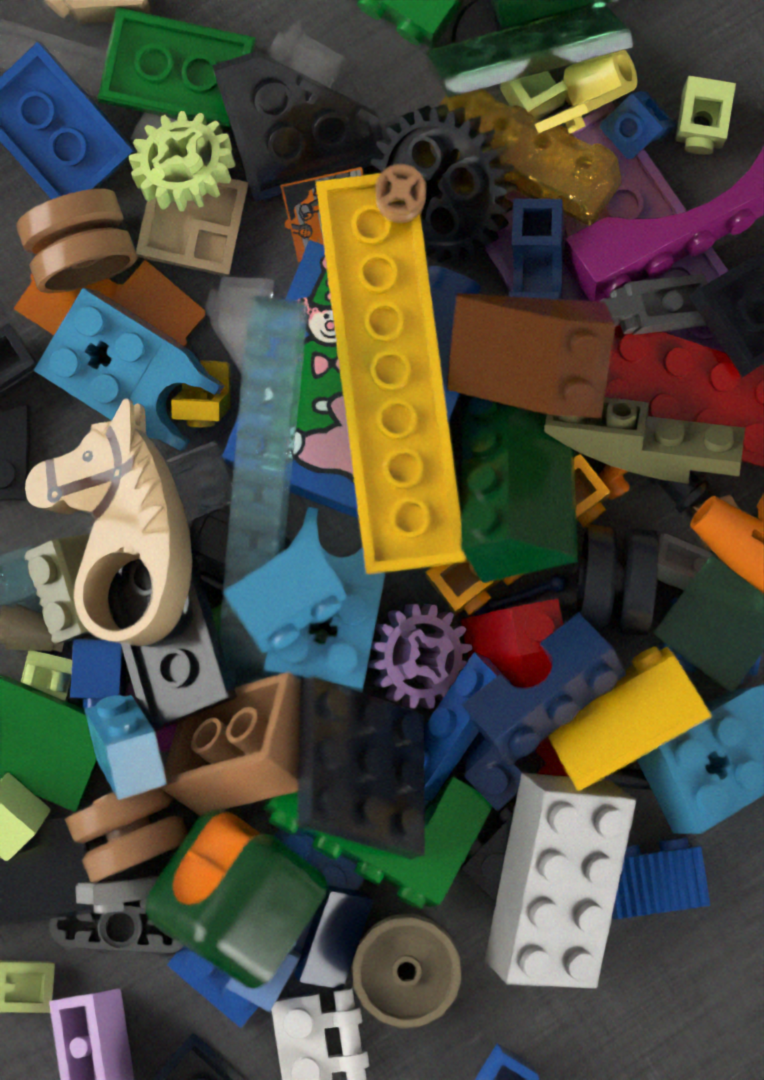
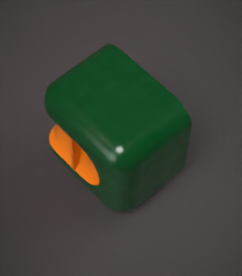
[145,809,327,989]

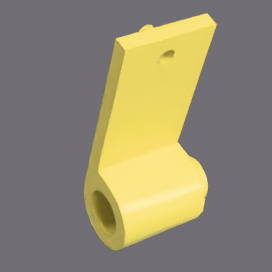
[535,46,637,134]

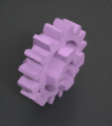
[367,604,472,709]

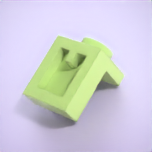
[0,960,55,1013]

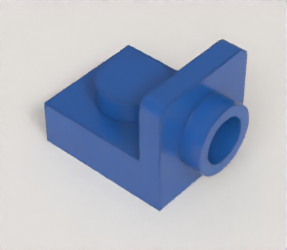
[600,91,677,159]

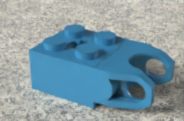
[33,288,225,451]
[264,507,385,693]
[637,682,764,834]

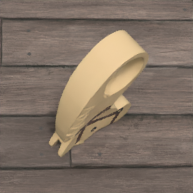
[25,399,192,646]

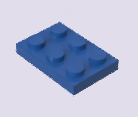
[0,42,137,200]

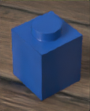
[70,639,127,708]

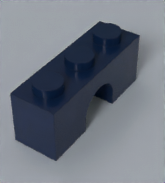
[509,199,565,300]
[461,613,626,766]

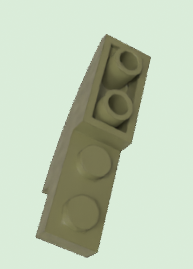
[545,397,745,484]

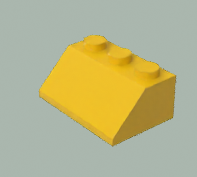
[548,647,711,791]

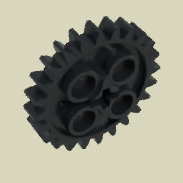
[371,104,517,262]

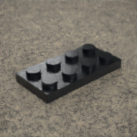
[108,545,237,732]

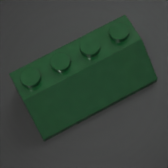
[461,395,577,583]

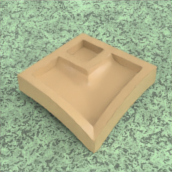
[136,179,249,277]

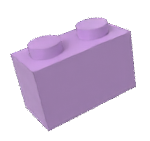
[49,988,134,1080]

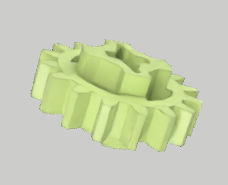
[129,111,235,211]

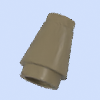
[0,603,64,652]

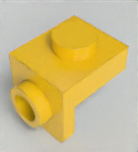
[171,361,231,427]

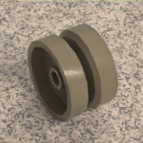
[352,912,461,1028]

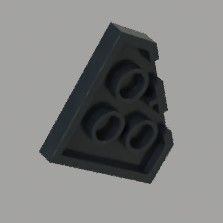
[212,51,384,202]

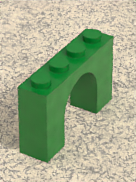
[261,777,493,910]

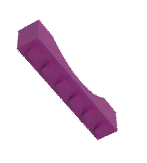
[563,146,764,302]

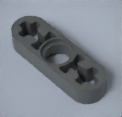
[49,904,184,953]

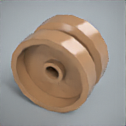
[16,189,138,293]
[65,787,188,883]

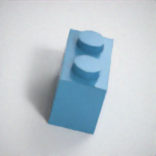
[223,536,346,653]
[84,695,166,800]

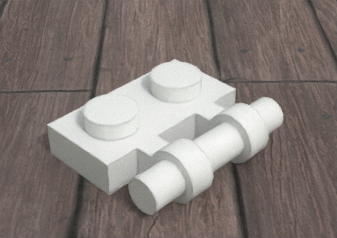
[271,988,369,1080]

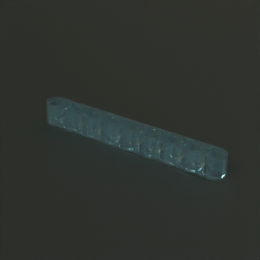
[219,295,307,688]

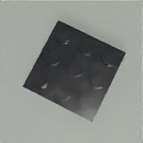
[297,676,425,859]

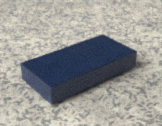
[294,885,374,990]

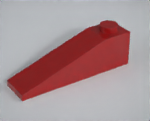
[461,599,570,777]

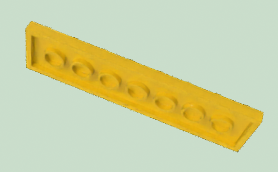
[316,173,466,575]

